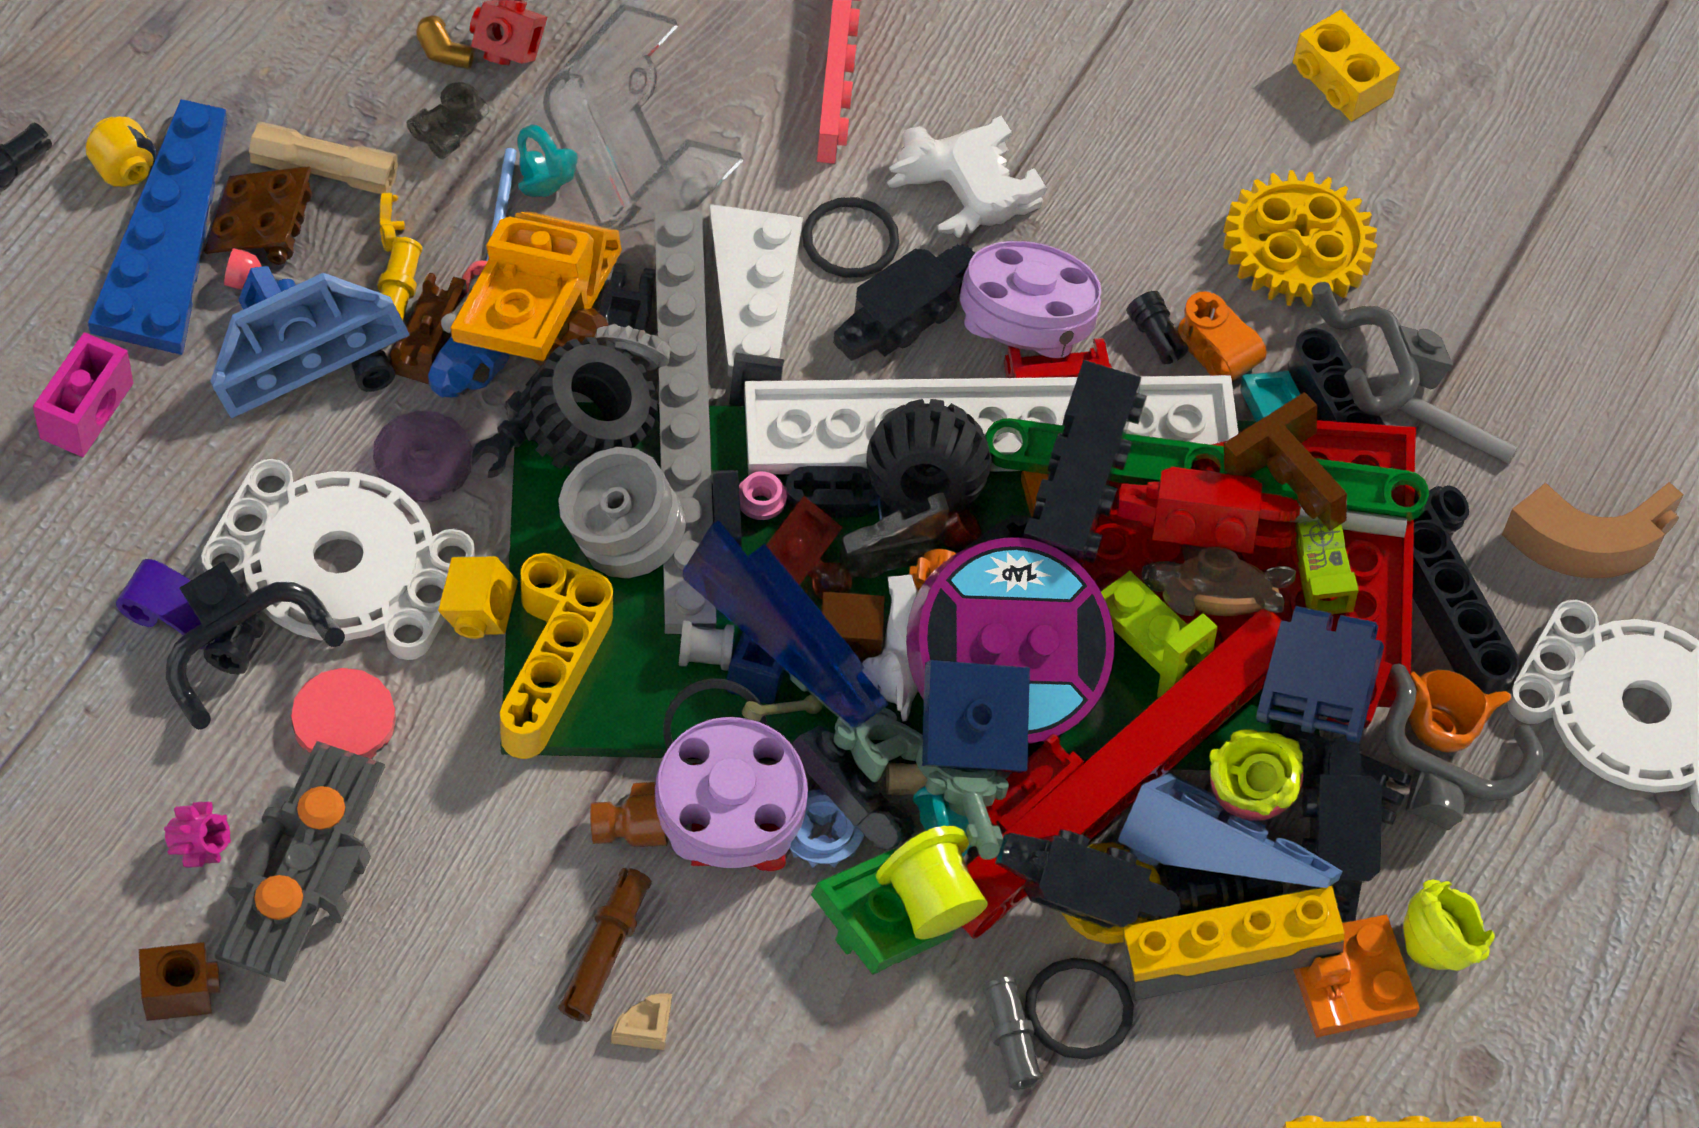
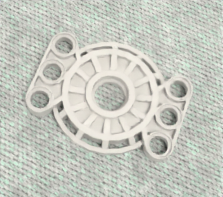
[201,459,475,660]
[1507,599,1699,812]

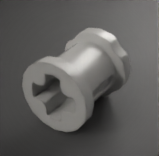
[679,620,734,671]

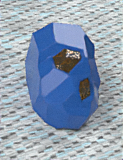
[428,336,509,398]

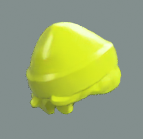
[1403,879,1495,971]

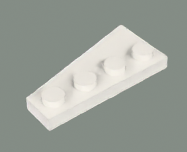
[709,204,803,377]

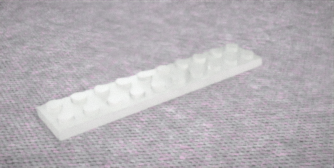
[744,375,1238,475]

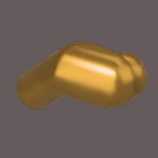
[416,15,475,69]

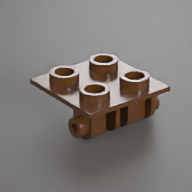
[204,166,312,265]

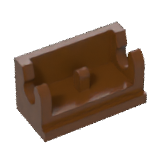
[390,273,467,385]

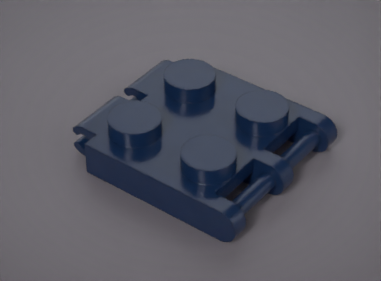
[1257,606,1384,743]

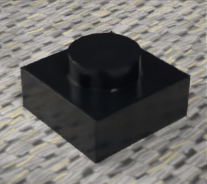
[729,352,784,407]

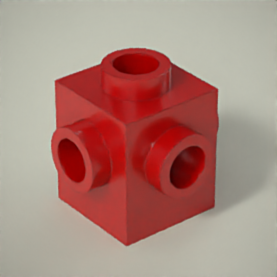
[469,0,548,66]

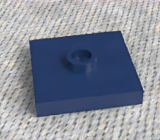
[922,660,1030,773]

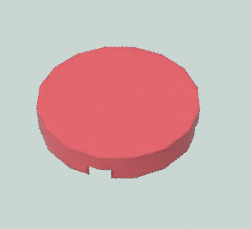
[291,668,396,759]

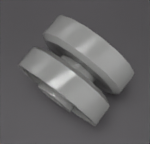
[559,447,686,578]

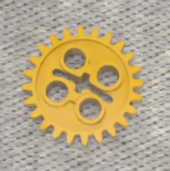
[1223,170,1377,307]

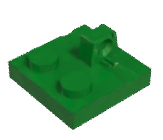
[811,848,956,975]

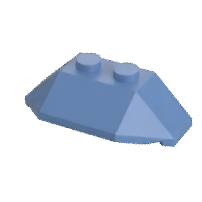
[210,273,410,419]

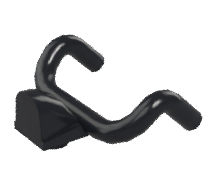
[166,561,345,729]

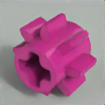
[164,802,231,868]

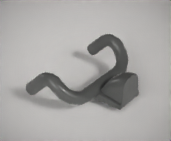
[1311,282,1453,416]
[1384,664,1544,830]

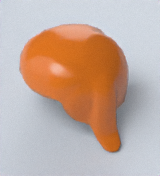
[1408,669,1511,753]

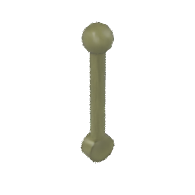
[742,694,823,722]

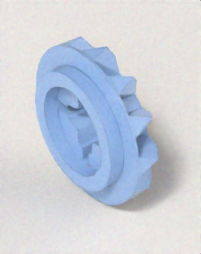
[790,789,864,868]

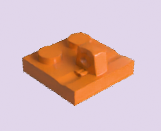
[1293,914,1420,1038]

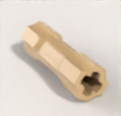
[249,122,398,194]

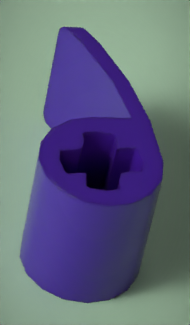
[116,559,206,649]

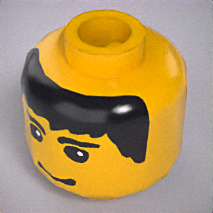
[85,116,157,187]

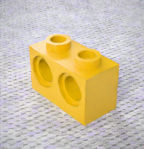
[1293,10,1401,122]

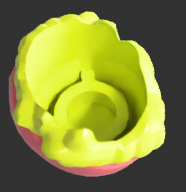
[1209,730,1303,821]

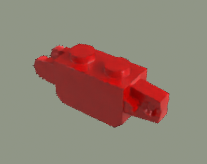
[1117,467,1301,554]

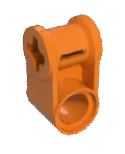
[1177,291,1267,383]

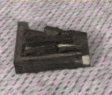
[839,493,949,580]

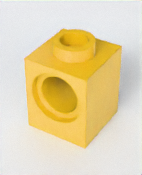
[438,556,518,639]

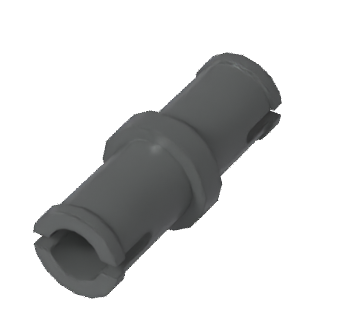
[983,977,1044,1090]

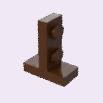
[1224,392,1347,531]

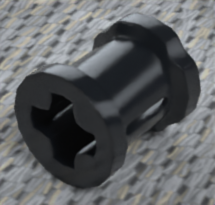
[203,615,265,675]

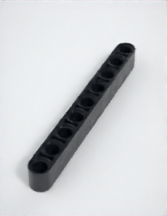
[1287,328,1519,694]

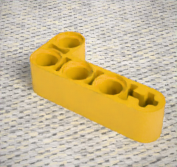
[500,553,613,759]

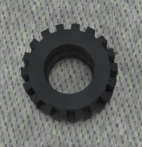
[519,337,657,472]

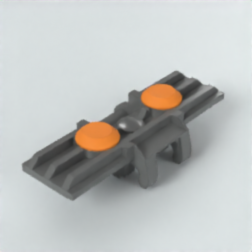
[214,741,385,982]

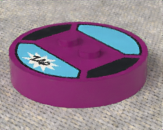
[906,538,1114,744]

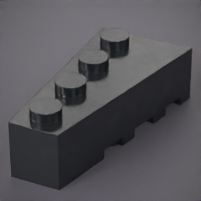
[1024,360,1147,567]

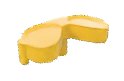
[380,193,405,252]

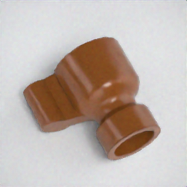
[590,782,668,847]

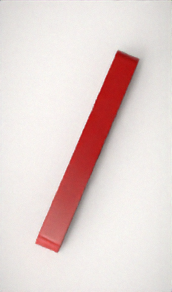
[961,607,1281,939]

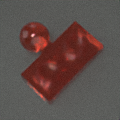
[743,496,852,605]

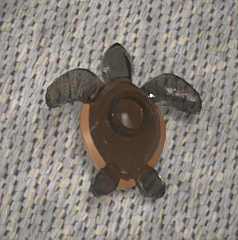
[1141,544,1296,616]

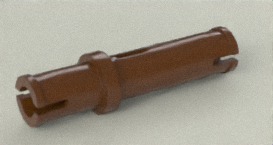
[558,868,652,1022]

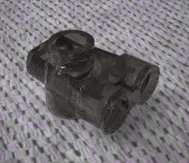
[406,82,489,159]

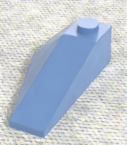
[1118,773,1343,888]

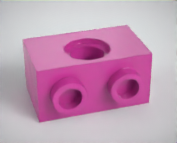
[33,332,134,458]

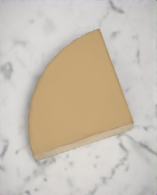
[611,993,672,1050]

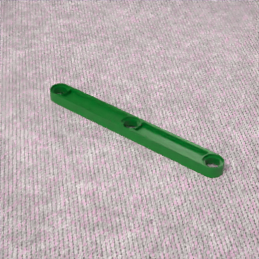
[985,418,1429,521]

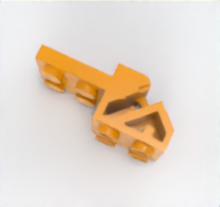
[450,212,622,361]

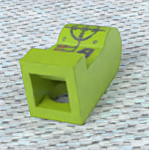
[1295,519,1358,614]

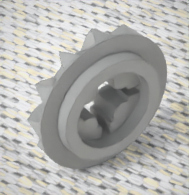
[594,324,671,370]

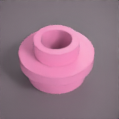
[739,471,787,520]

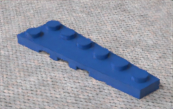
[88,99,227,355]

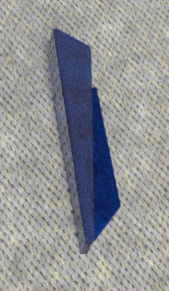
[683,520,888,728]

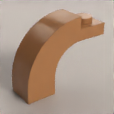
[1502,482,1684,579]

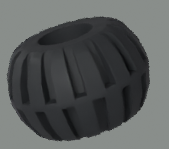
[866,399,991,521]

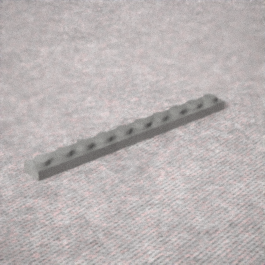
[654,211,716,634]

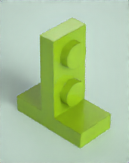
[1101,571,1217,698]

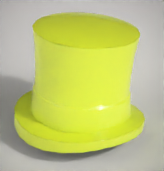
[876,826,988,939]

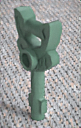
[785,654,923,782]
[916,744,1009,859]

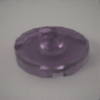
[373,411,472,502]

